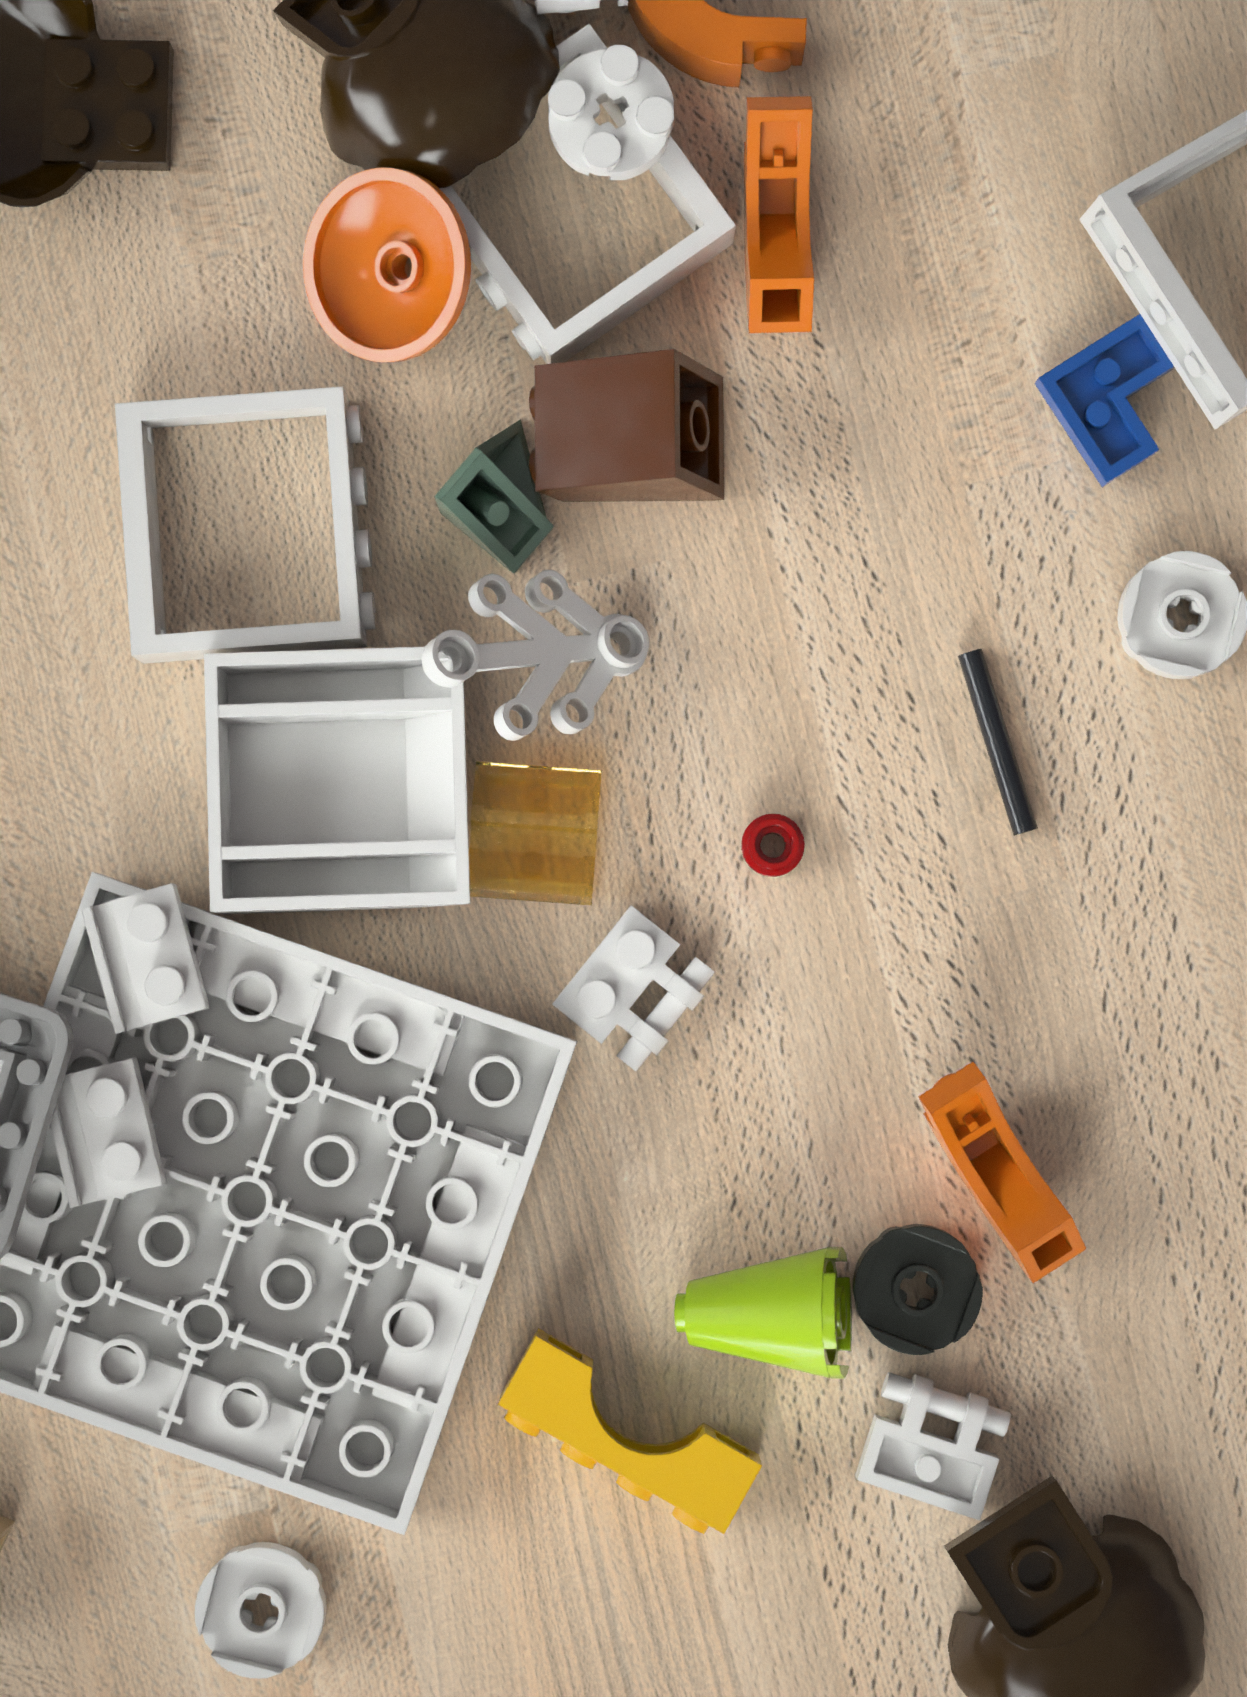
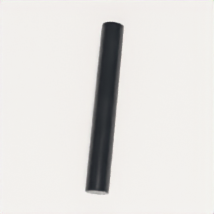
[958,649,1038,836]

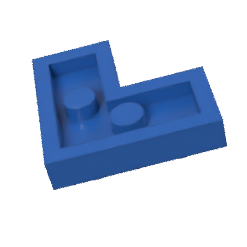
[1035,314,1175,488]

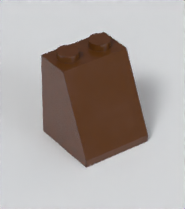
[529,349,724,502]

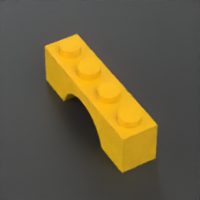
[498,1328,762,1534]

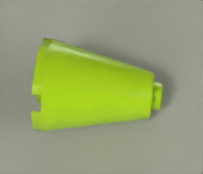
[674,1247,852,1379]

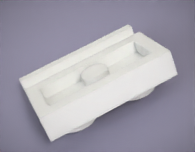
[81,883,210,1034]
[50,1057,167,1208]

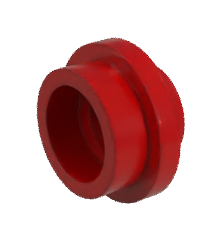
[741,814,805,877]

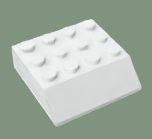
[204,647,471,914]

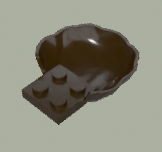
[0,0,174,208]
[273,0,560,188]
[944,1476,1205,1697]

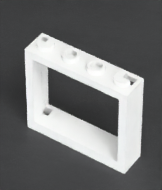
[440,24,736,364]
[1079,110,1247,429]
[115,386,376,664]

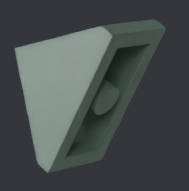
[434,419,554,573]

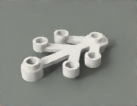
[422,570,649,741]

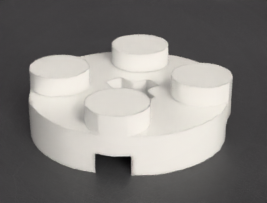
[548,45,674,180]
[1117,551,1247,679]
[195,1542,327,1679]

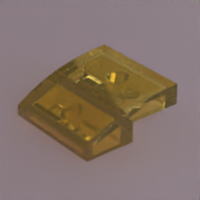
[469,761,602,906]

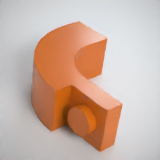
[627,0,807,88]
[744,96,814,333]
[918,1062,1086,1283]

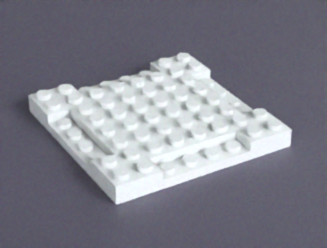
[0,872,577,1535]

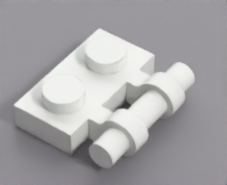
[552,906,715,1071]
[855,1372,1011,1521]

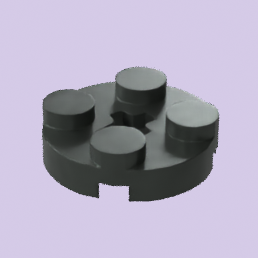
[852,1224,983,1355]

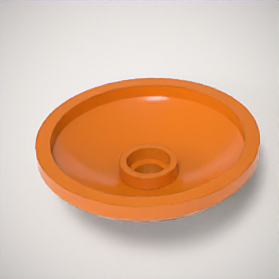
[303,168,471,362]

